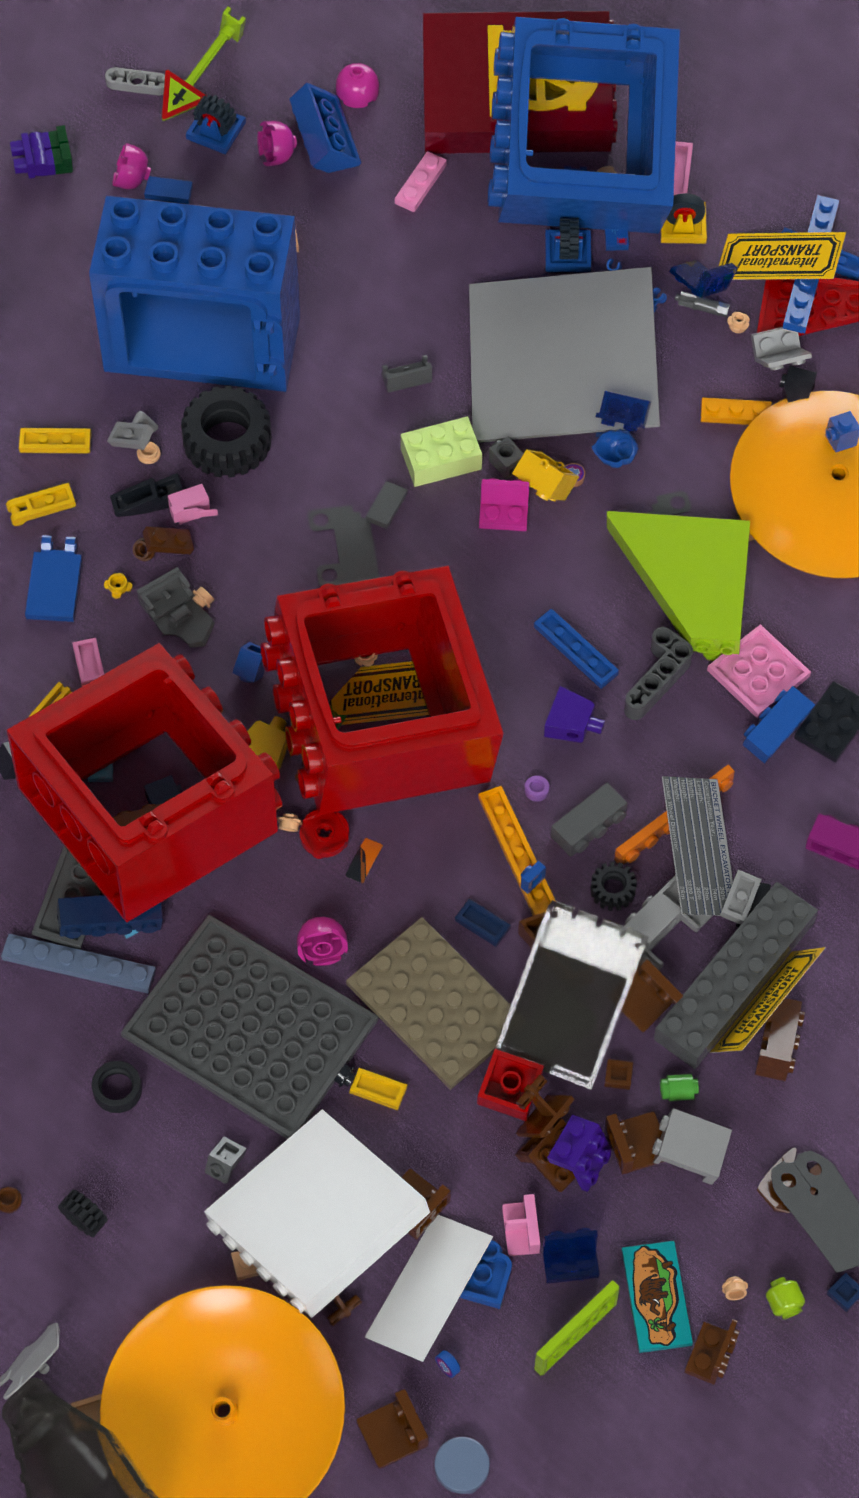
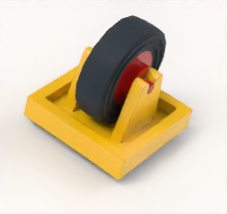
[661,193,707,244]

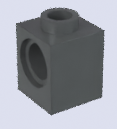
[489,437,524,480]

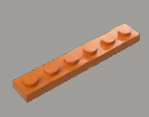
[614,764,735,865]

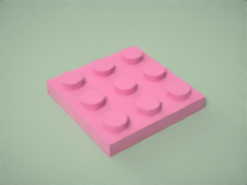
[707,624,811,719]

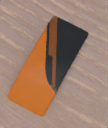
[346,838,383,883]

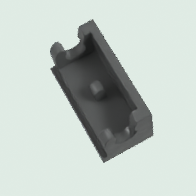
[381,355,432,393]
[137,567,194,621]

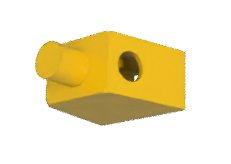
[247,716,288,770]

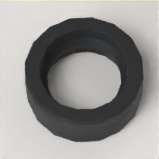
[92,1061,142,1113]

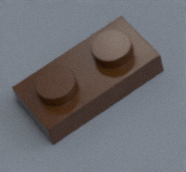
[143,526,194,555]

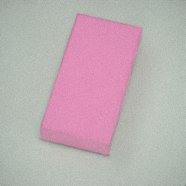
[72,638,104,687]

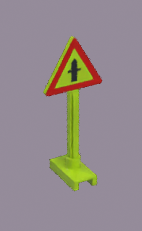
[162,6,246,121]

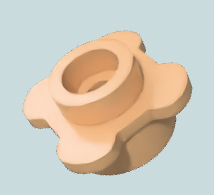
[277,814,302,832]

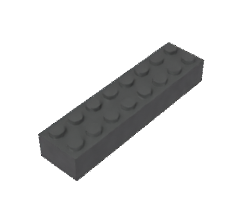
[654,882,818,1069]

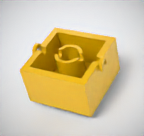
[512,449,579,502]

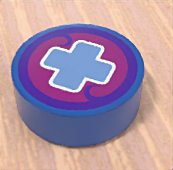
[435,1350,460,1378]

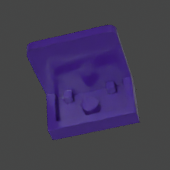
[547,1115,611,1192]

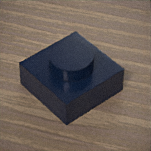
[827,1273,859,1312]

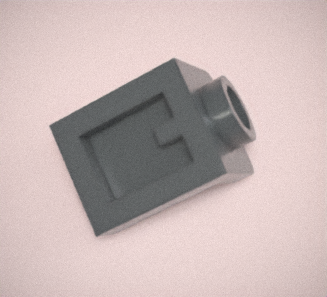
[205,1136,247,1184]

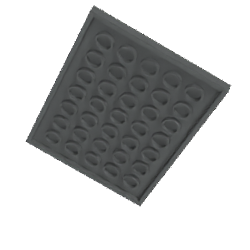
[121,915,379,1139]

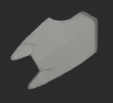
[0,1323,60,1400]

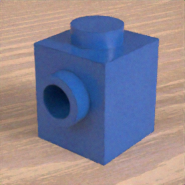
[825,411,859,452]
[232,642,265,683]

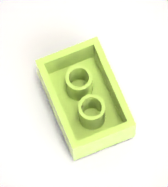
[401,416,482,487]

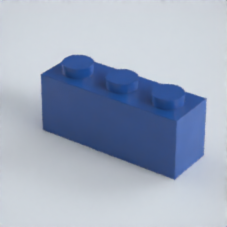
[742,686,815,764]

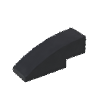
[110,473,187,517]

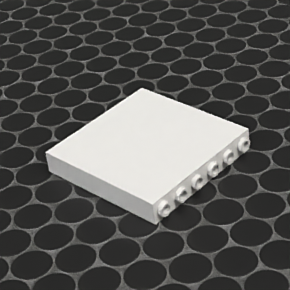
[204,1109,430,1318]

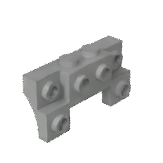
[608,875,713,971]

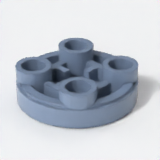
[434,1437,490,1494]

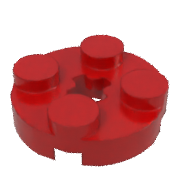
[299,810,349,859]

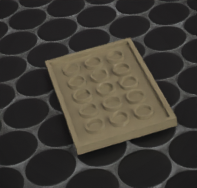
[346,917,527,1090]

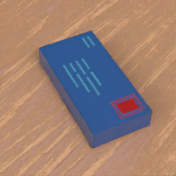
[604,229,629,251]

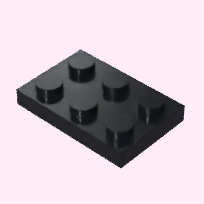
[794,681,859,763]

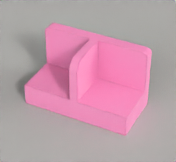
[502,1194,541,1256]

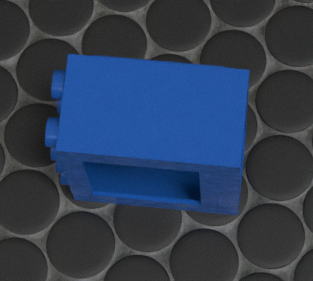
[487,17,680,234]
[89,196,300,392]

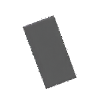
[366,481,408,529]

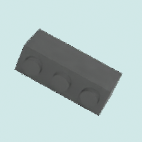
[551,782,627,857]

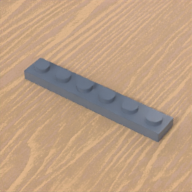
[1,934,156,994]

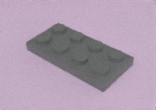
[32,846,101,950]

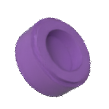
[524,776,549,801]

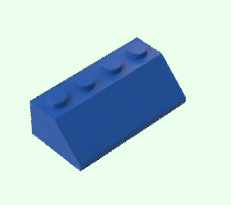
[289,83,361,173]

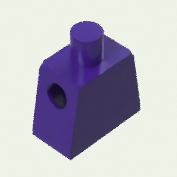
[544,686,605,743]

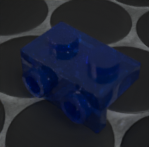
[595,391,651,432]

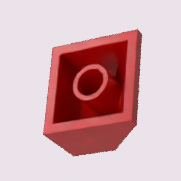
[477,1049,544,1121]

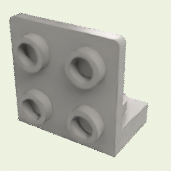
[751,327,812,370]

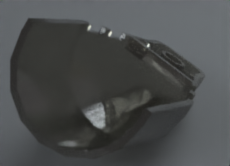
[2,1378,159,1498]

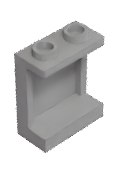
[652,1108,732,1185]

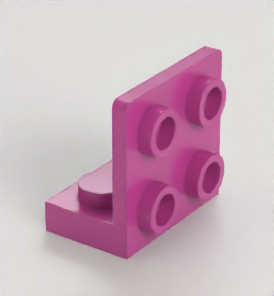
[479,478,529,531]

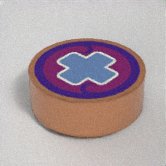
[565,463,585,487]

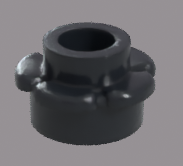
[334,1063,356,1087]

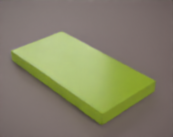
[534,1280,619,1376]

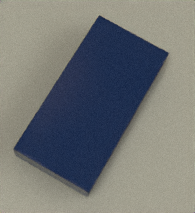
[455,899,511,947]

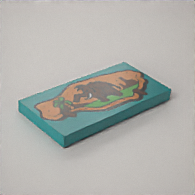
[621,1241,693,1353]

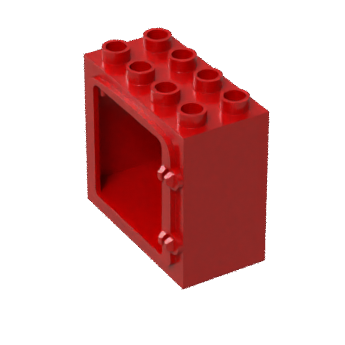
[261,566,504,815]
[7,643,282,923]

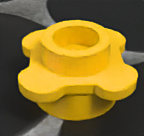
[104,573,133,599]

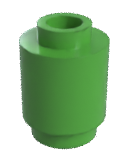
[660,1074,699,1102]

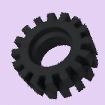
[590,862,637,911]
[58,1189,108,1237]

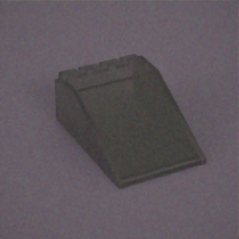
[495,900,649,1089]

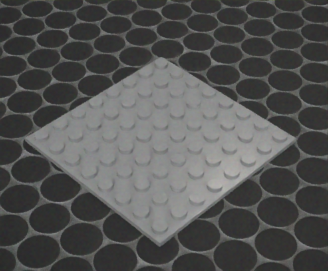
[469,267,660,443]

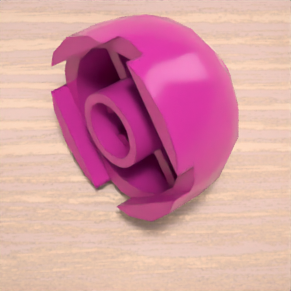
[336,63,379,108]
[257,121,297,166]
[112,143,151,189]
[297,917,348,966]

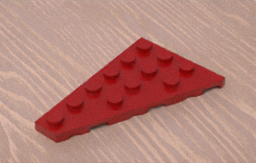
[757,278,859,336]

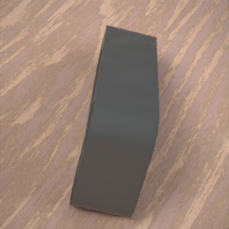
[624,627,693,720]

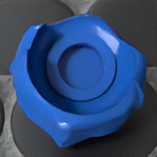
[592,429,639,468]

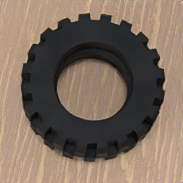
[181,386,272,478]

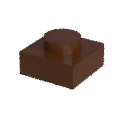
[604,1059,633,1090]

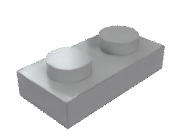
[720,870,761,925]

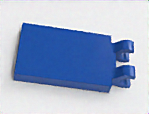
[25,535,82,622]

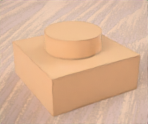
[231,1251,259,1281]

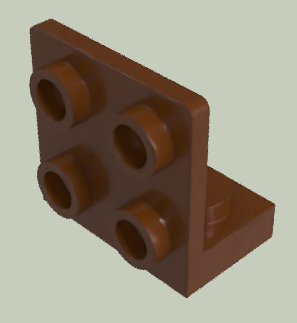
[607,959,683,1032]
[605,1112,664,1175]
[515,1118,575,1192]
[401,1169,451,1240]
[684,1319,740,1385]
[356,1389,429,1469]

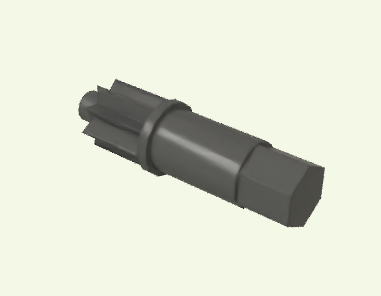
[675,291,730,318]

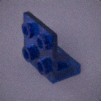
[669,260,738,298]
[542,1228,600,1284]

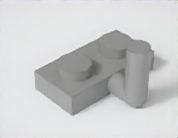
[107,411,158,450]

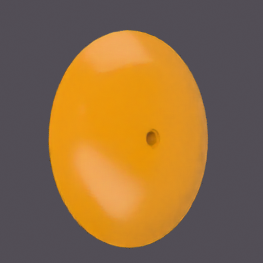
[730,391,859,578]
[100,1285,345,1498]

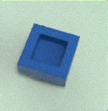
[521,860,546,894]

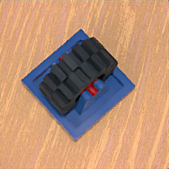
[186,94,246,155]
[545,218,591,272]

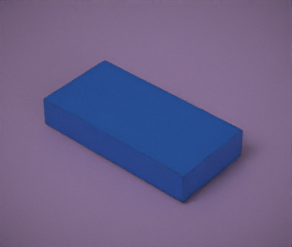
[144,176,193,204]

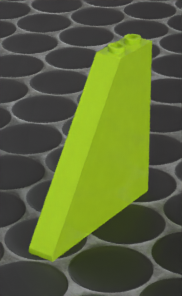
[607,511,750,655]

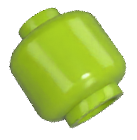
[766,1277,805,1319]

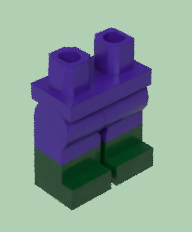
[10,125,73,179]

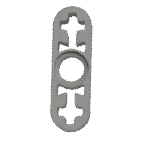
[105,67,165,96]

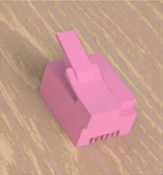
[168,484,218,525]

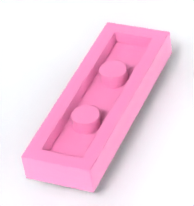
[395,151,447,212]

